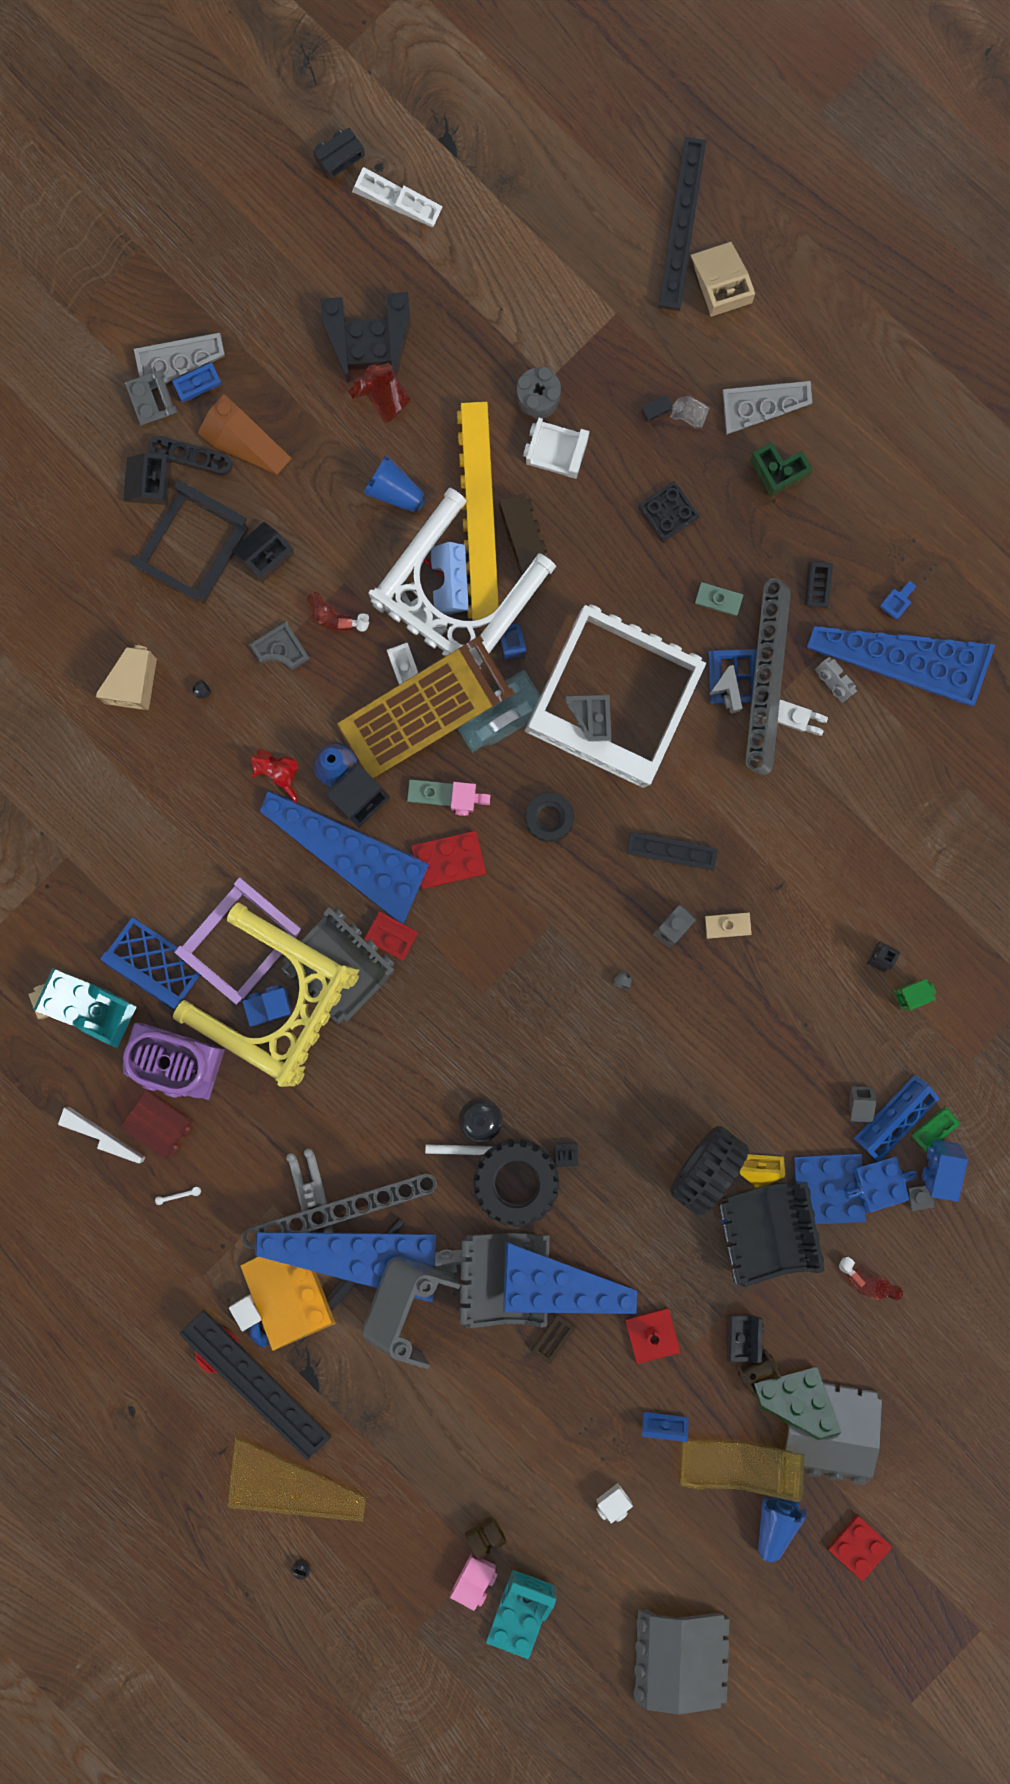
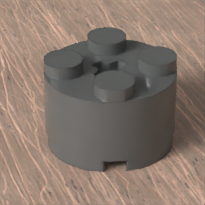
[517,367,561,419]

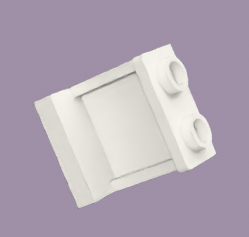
[523,417,589,479]

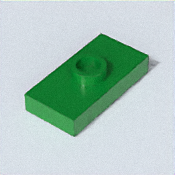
[911,1106,961,1152]

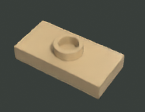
[705,913,752,939]

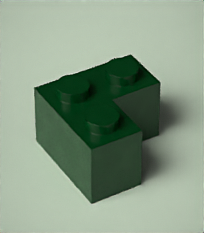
[750,442,813,497]

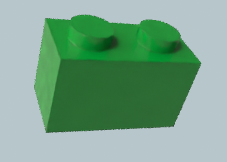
[893,979,936,1010]

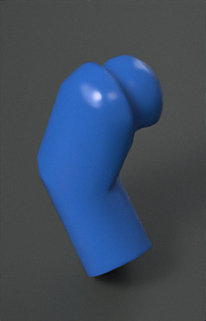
[249,1321,270,1347]

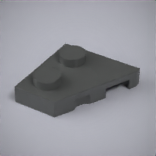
[565,695,611,742]

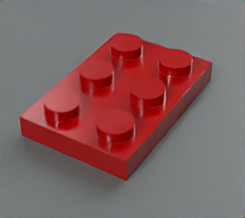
[411,831,486,889]

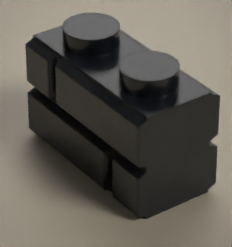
[313,128,365,180]

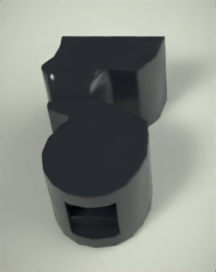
[867,941,900,973]

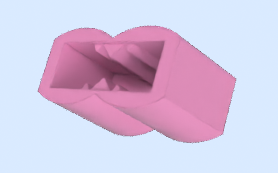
[450,1553,498,1611]

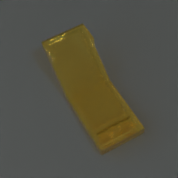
[680,1439,805,1502]

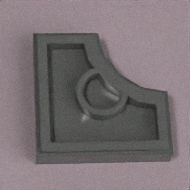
[249,621,310,671]

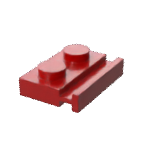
[364,911,419,961]

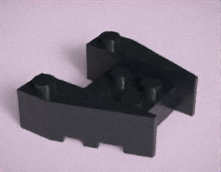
[320,292,411,382]

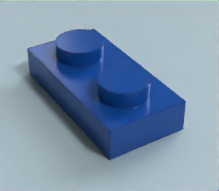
[172,362,222,403]
[642,1412,689,1442]

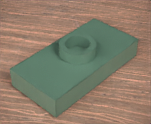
[694,582,743,617]
[407,780,453,807]

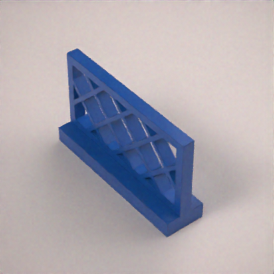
[100,917,201,1011]

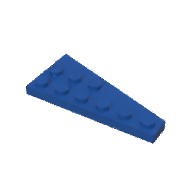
[503,1242,637,1314]

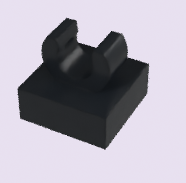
[555,1143,579,1167]

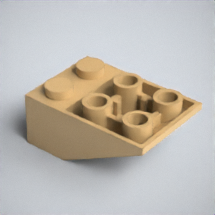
[690,242,755,317]

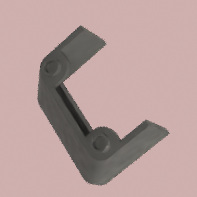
[362,1257,460,1369]

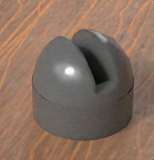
[613,972,632,990]

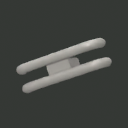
[286,1148,333,1233]

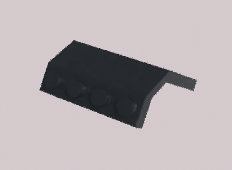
[718,1181,825,1287]

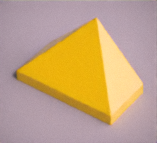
[739,1154,785,1187]

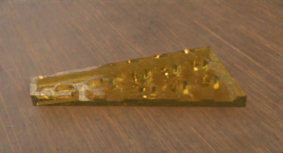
[228,1437,366,1522]

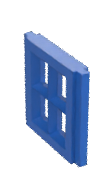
[708,649,757,705]

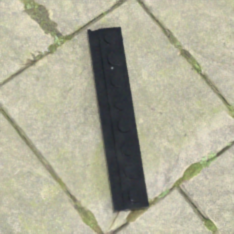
[179,1309,331,1460]

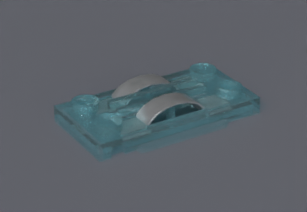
[457,670,547,754]

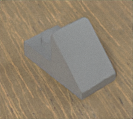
[709,665,742,713]

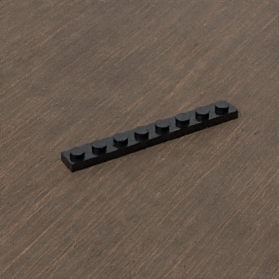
[658,137,706,311]

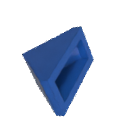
[500,623,526,661]

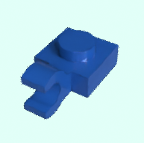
[879,581,916,620]

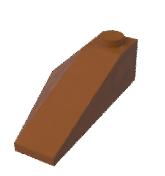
[198,395,292,475]

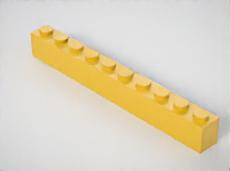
[457,402,499,621]

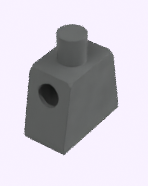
[652,903,696,949]

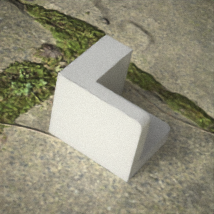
[229,1294,261,1331]

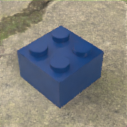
[922,1139,968,1202]

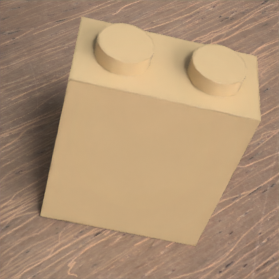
[96,645,157,711]

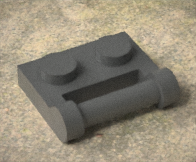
[125,370,178,425]

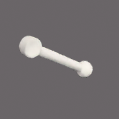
[155,1187,201,1205]

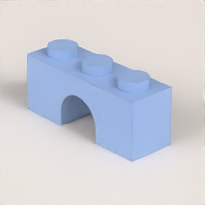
[431,542,469,615]

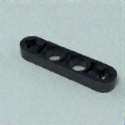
[148,436,233,476]

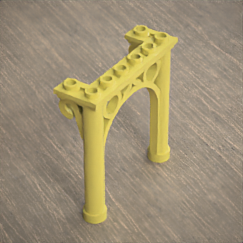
[173,902,359,1087]

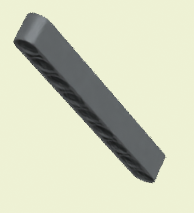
[746,578,791,775]
[242,1173,437,1249]

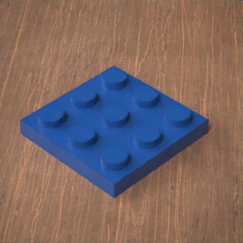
[793,1153,866,1224]

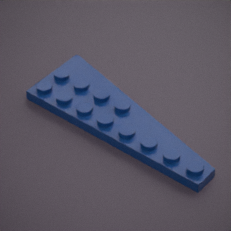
[806,626,995,707]
[260,790,430,924]
[255,1232,436,1302]

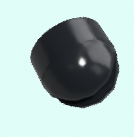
[192,679,212,699]
[292,1559,311,1580]

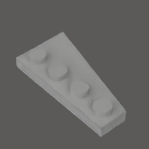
[134,333,225,390]
[722,381,812,435]

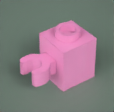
[451,782,491,816]

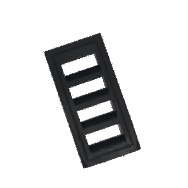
[806,561,833,608]

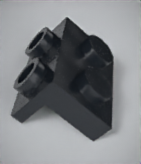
[727,1314,764,1363]

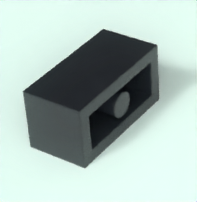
[641,395,673,423]

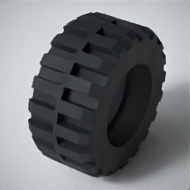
[670,1126,749,1215]
[473,1139,559,1227]

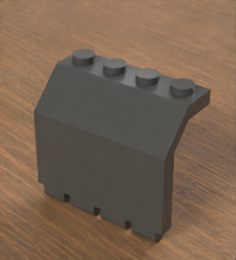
[280,907,395,1025]
[459,1232,550,1328]
[779,1382,882,1485]
[634,1609,730,1715]

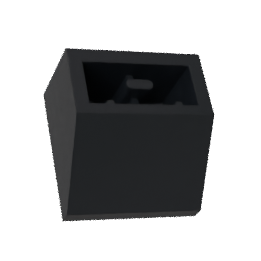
[123,453,171,505]
[232,522,294,583]
[325,762,391,828]

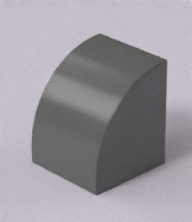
[849,1086,876,1122]

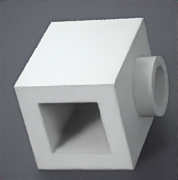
[596,1483,633,1523]

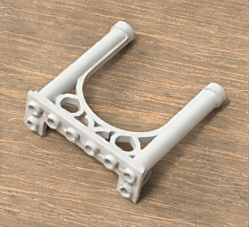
[369,488,556,669]

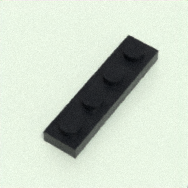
[626,832,718,871]

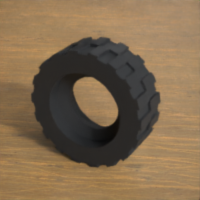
[525,792,574,842]

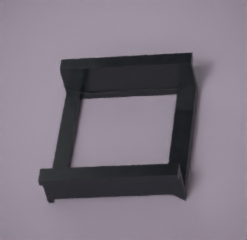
[129,479,248,603]

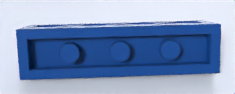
[854,1075,940,1162]

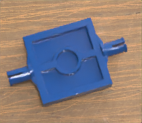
[845,1156,917,1213]

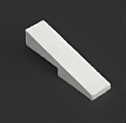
[352,167,442,227]
[58,1107,145,1163]

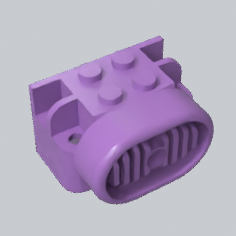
[123,1022,225,1100]

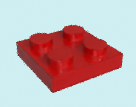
[827,1514,892,1581]

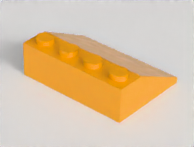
[241,1257,336,1351]

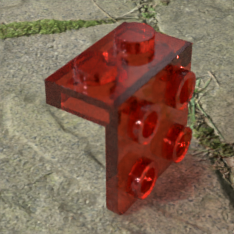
[349,363,410,423]

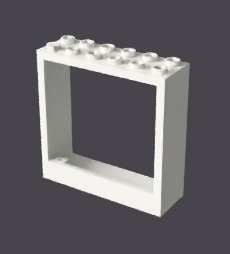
[524,604,706,788]

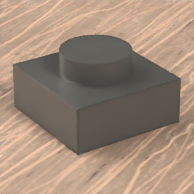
[907,1185,934,1211]

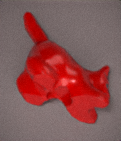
[250,749,298,802]

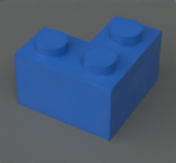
[243,985,294,1027]

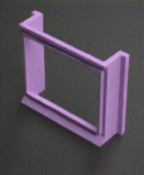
[174,877,301,1005]

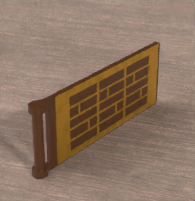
[336,635,515,779]

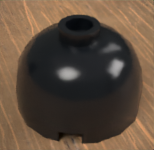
[458,1098,503,1143]

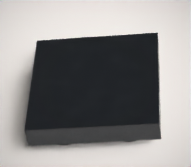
[638,481,700,543]

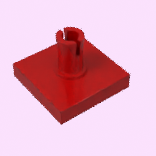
[625,1308,680,1364]

